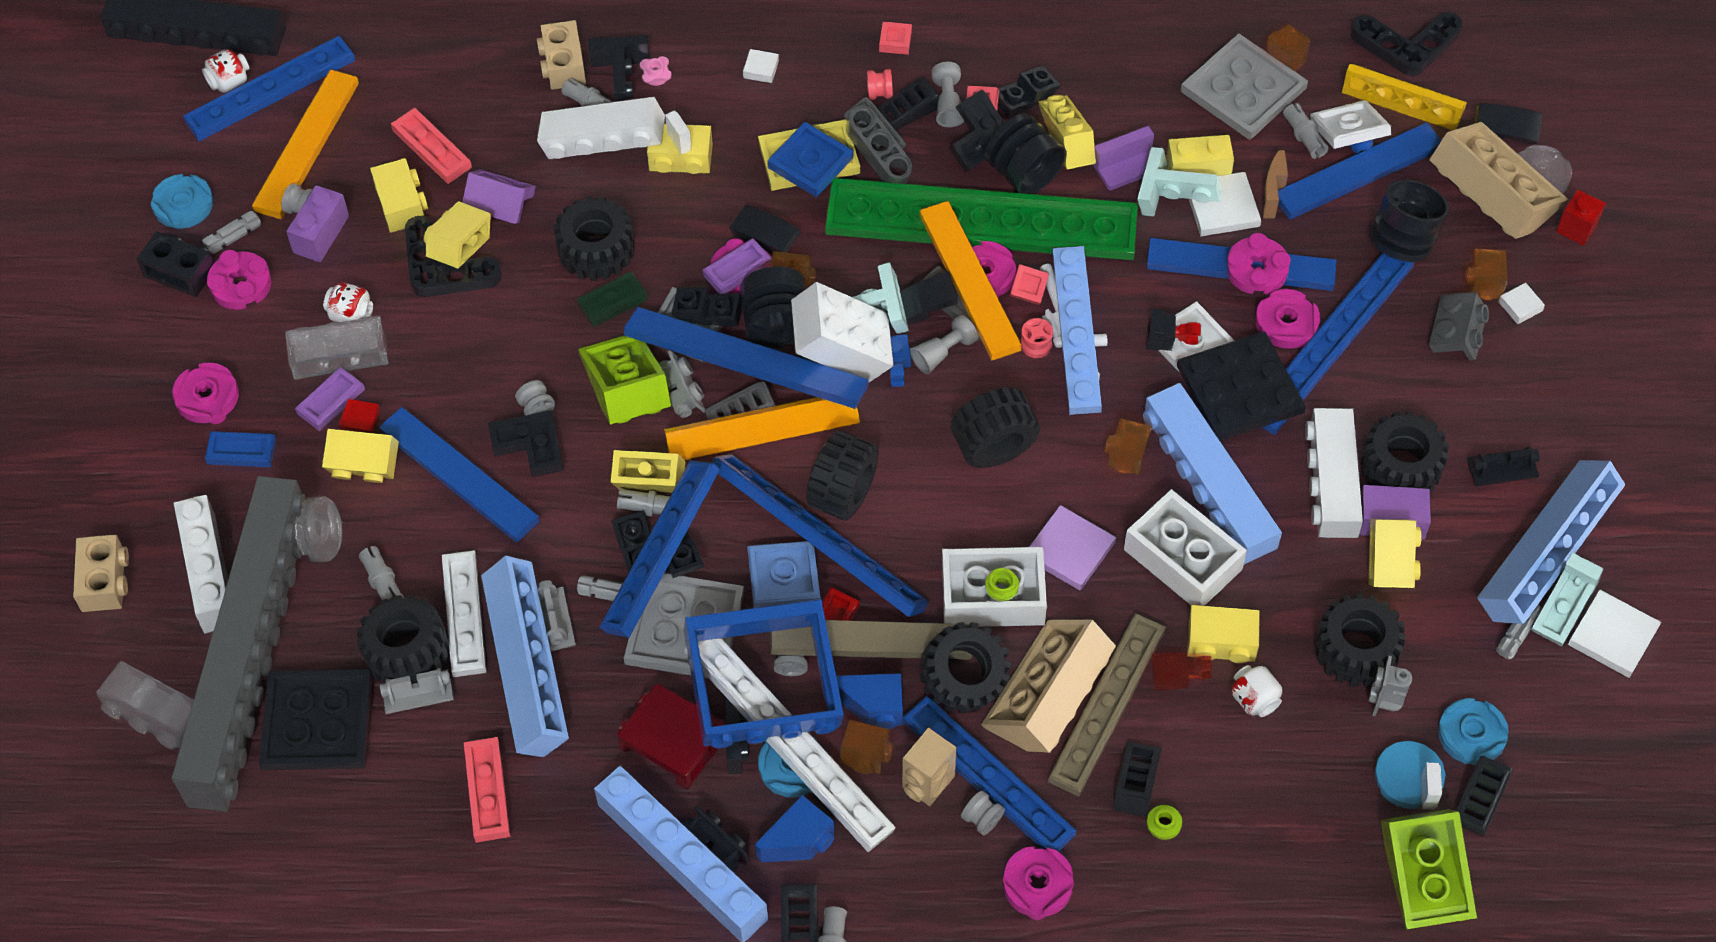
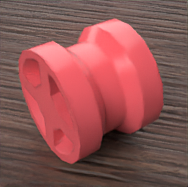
[867,69,893,100]
[1021,318,1053,358]

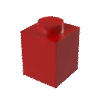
[1556,190,1606,246]

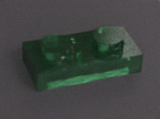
[577,271,648,328]

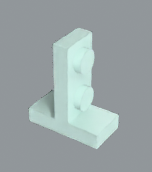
[1138,147,1222,216]
[852,263,909,334]
[1531,553,1603,647]

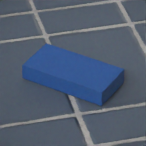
[205,431,276,467]

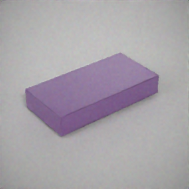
[703,238,772,294]
[295,367,365,431]

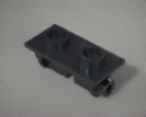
[1467,447,1540,487]
[683,805,750,873]

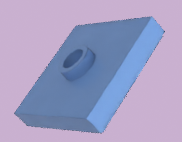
[747,541,821,608]

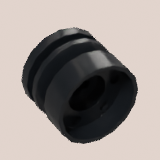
[985,113,1067,194]
[1369,180,1449,262]
[740,266,806,348]

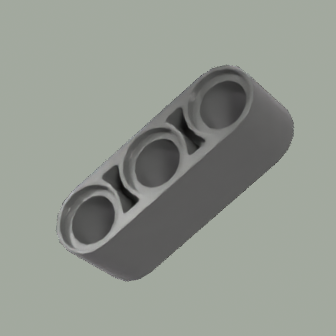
[846,106,912,184]

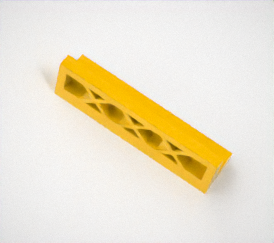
[1342,64,1467,131]

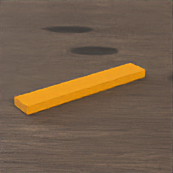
[252,69,359,220]
[920,201,1021,361]
[664,397,860,460]

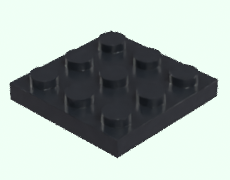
[1177,331,1306,441]
[259,669,373,770]

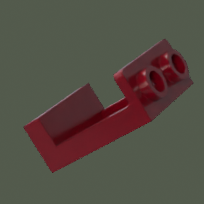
[617,683,725,790]

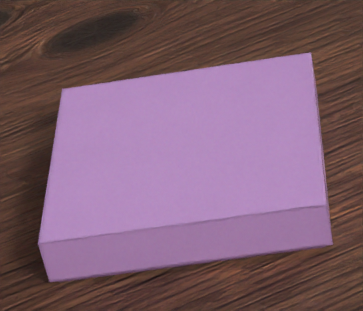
[1029,505,1116,591]

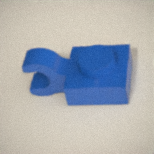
[889,334,911,387]

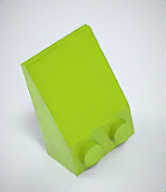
[578,335,671,425]
[1380,809,1477,929]

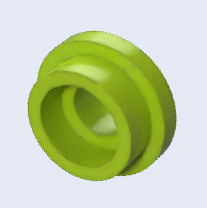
[985,568,1019,601]
[1147,805,1182,840]

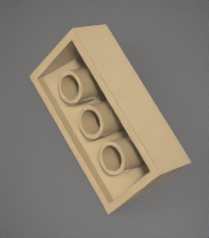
[1430,122,1568,239]
[981,620,1116,753]

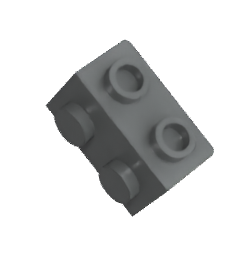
[1429,292,1489,361]

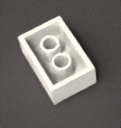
[791,282,893,383]
[1124,489,1247,606]
[942,547,1047,627]

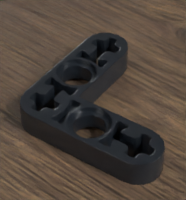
[1351,12,1462,76]
[405,216,502,297]

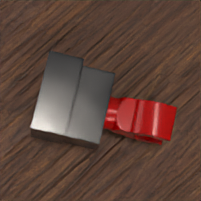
[1146,308,1201,351]

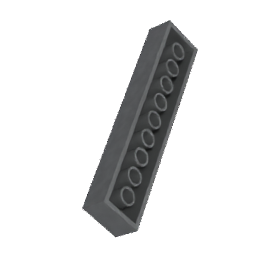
[171,476,312,812]

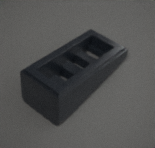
[876,77,938,131]
[1113,741,1162,817]
[1456,756,1513,837]
[781,884,818,942]

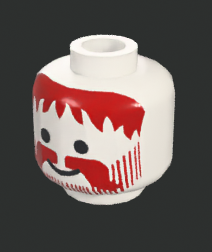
[202,49,250,93]
[323,282,373,327]
[1231,665,1282,717]

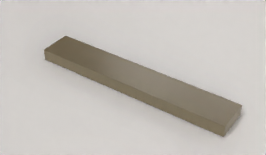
[1048,613,1166,797]
[770,620,973,660]

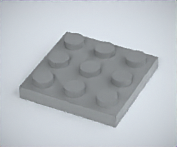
[1180,33,1308,140]
[624,573,744,678]

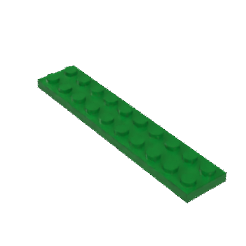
[825,178,1138,260]

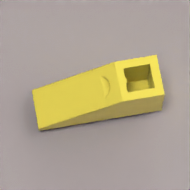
[1038,95,1096,170]

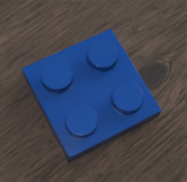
[768,122,854,197]

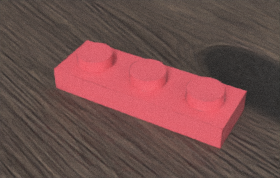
[391,108,472,184]
[464,737,510,843]

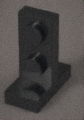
[588,35,650,102]

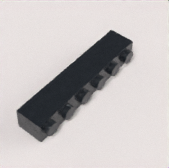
[100,0,286,56]

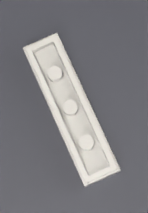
[442,550,487,677]

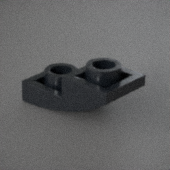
[998,65,1060,118]
[1474,103,1542,145]
[729,204,801,256]
[900,271,958,325]
[671,287,742,326]
[611,511,650,573]
[667,532,704,578]

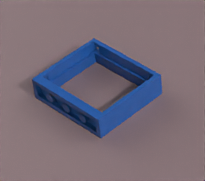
[683,600,844,748]

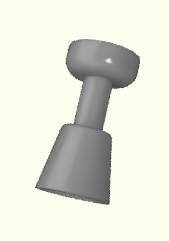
[931,62,964,127]
[910,314,979,375]

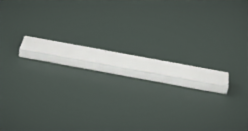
[684,638,896,852]

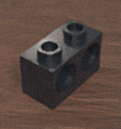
[137,231,214,298]

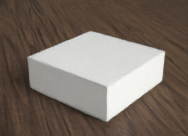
[743,49,779,83]
[665,111,691,155]
[1499,283,1545,324]
[1421,762,1442,810]

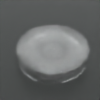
[1517,145,1573,193]
[295,496,343,562]

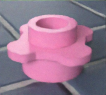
[640,56,671,86]

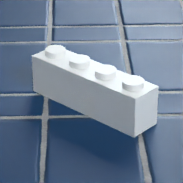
[537,97,665,159]
[1305,408,1363,538]
[174,495,228,634]

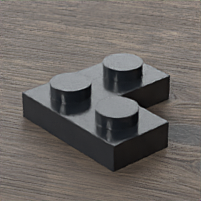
[949,89,1005,173]
[488,410,564,477]

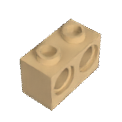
[537,20,586,90]
[73,535,129,612]
[902,728,956,806]

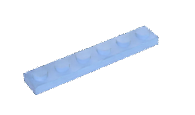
[1053,246,1102,415]

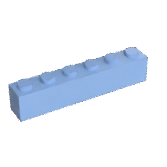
[1143,383,1282,564]
[1477,460,1625,624]
[481,556,569,757]
[594,766,768,942]

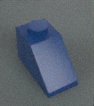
[836,674,903,729]
[755,795,835,863]

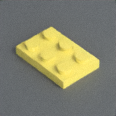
[758,119,860,191]

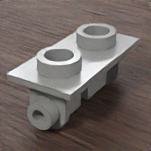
[659,350,705,418]
[537,580,576,651]
[1368,656,1412,717]
[380,668,454,714]

